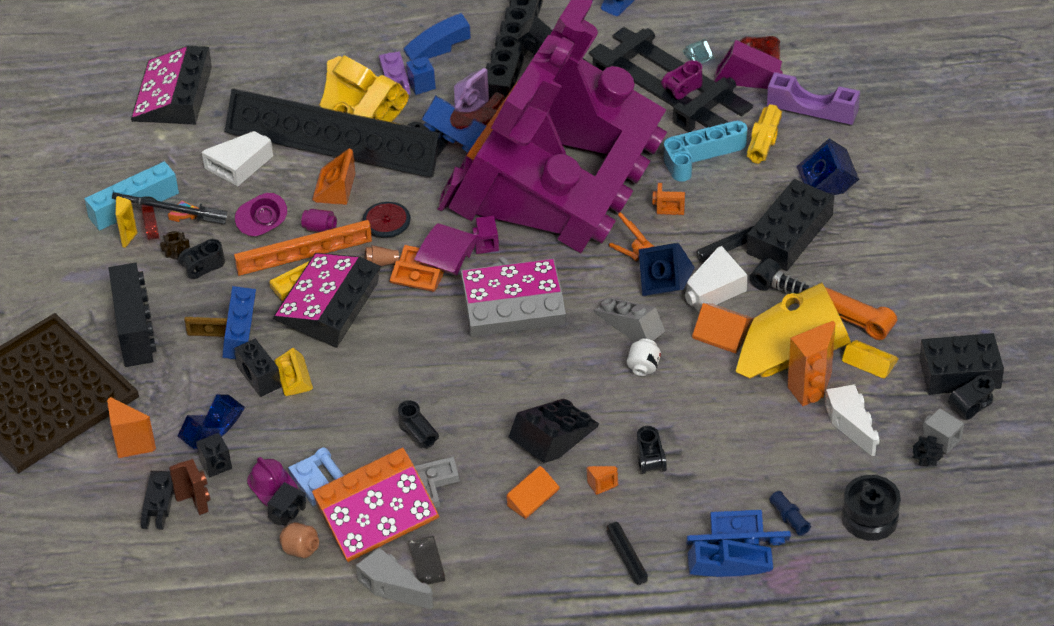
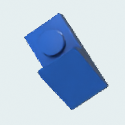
[601,0,635,16]

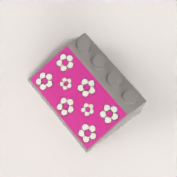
[461,258,566,337]

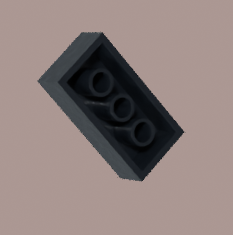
[747,179,834,271]
[108,262,157,367]

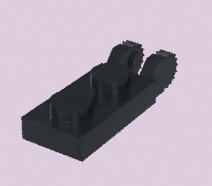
[141,471,174,530]

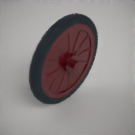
[362,202,411,238]

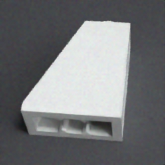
[202,131,273,186]
[685,246,747,312]

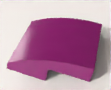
[437,152,473,211]
[414,223,479,276]

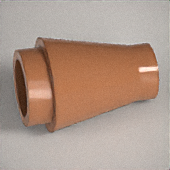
[365,245,399,266]

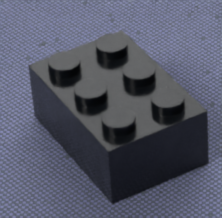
[919,333,1004,395]

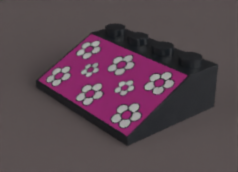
[131,46,212,125]
[273,253,381,348]

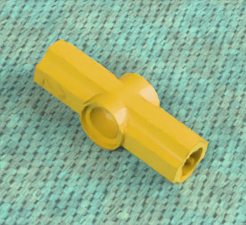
[747,104,782,164]

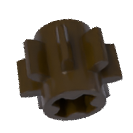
[160,231,190,259]

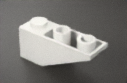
[825,384,879,456]

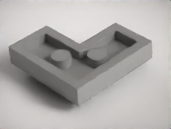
[414,457,460,508]

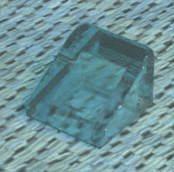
[683,39,715,64]

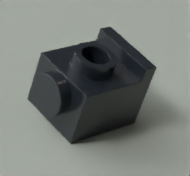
[267,482,306,526]

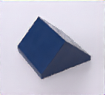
[638,243,695,296]

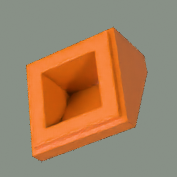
[587,466,618,495]

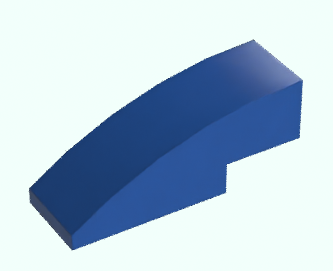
[404,13,471,61]
[688,539,773,577]

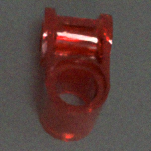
[739,36,780,60]

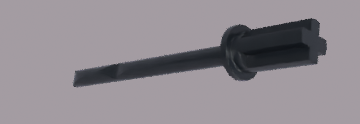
[112,192,228,224]

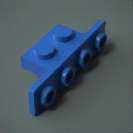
[686,510,791,546]

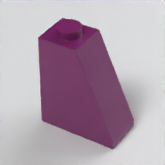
[714,40,783,89]

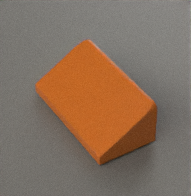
[507,466,560,519]

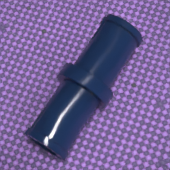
[769,491,811,536]

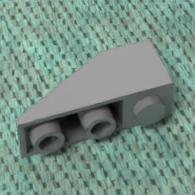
[594,298,665,341]
[356,548,433,609]

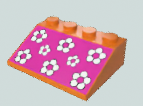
[312,447,440,562]

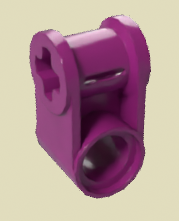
[661,60,703,99]

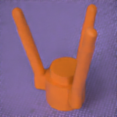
[609,212,655,261]

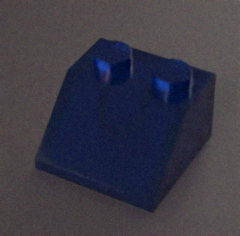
[797,138,859,195]

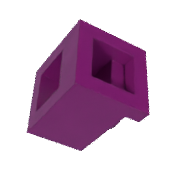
[472,215,499,254]

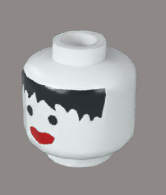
[627,339,661,376]

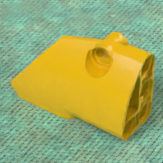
[319,55,409,122]
[736,282,851,379]

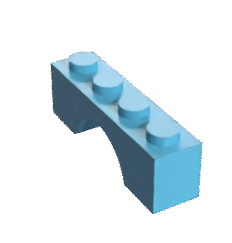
[84,161,179,231]

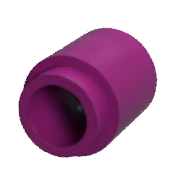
[301,208,337,232]

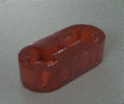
[141,205,159,240]

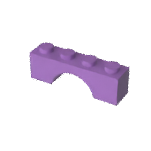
[767,72,860,125]

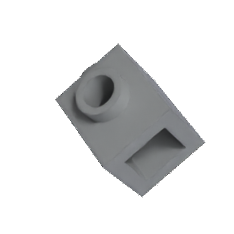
[923,408,964,454]

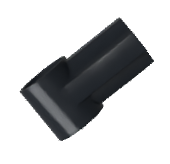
[398,400,439,449]

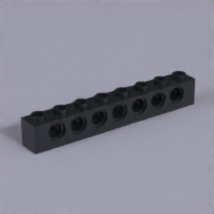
[486,0,544,102]

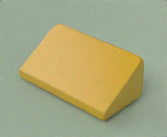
[116,196,137,248]
[842,340,898,378]
[274,348,313,396]

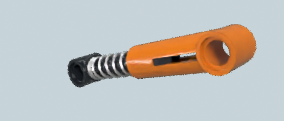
[749,258,897,340]

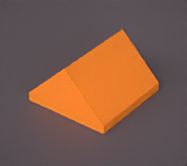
[312,148,356,205]
[692,303,754,354]
[107,397,156,458]

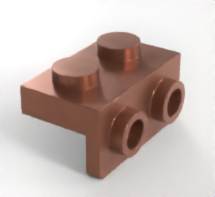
[169,459,211,515]

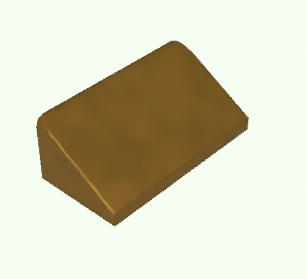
[184,317,227,337]

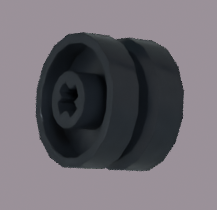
[842,475,901,541]

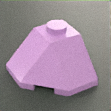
[454,68,489,125]

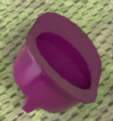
[235,193,287,236]
[247,457,298,506]

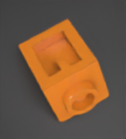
[653,183,685,215]

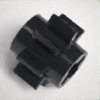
[912,436,943,467]

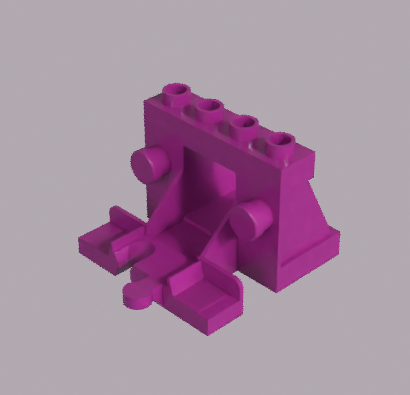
[448,0,667,253]

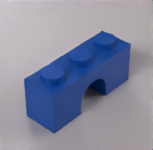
[422,95,486,152]
[222,286,256,359]

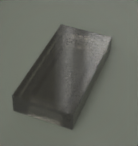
[409,536,445,585]

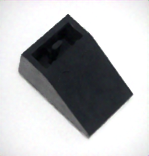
[509,398,599,463]

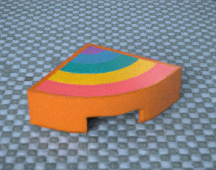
[168,200,199,222]

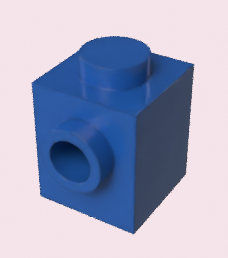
[406,56,436,95]

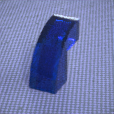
[178,394,245,449]

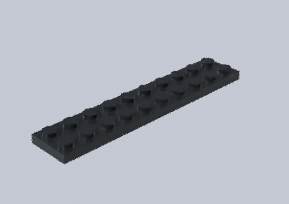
[224,88,442,177]

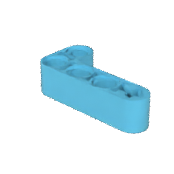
[664,121,747,182]

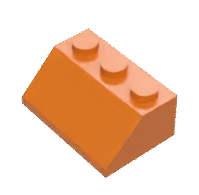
[787,320,836,406]

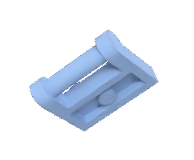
[288,448,344,506]

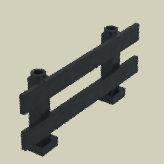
[589,27,753,133]

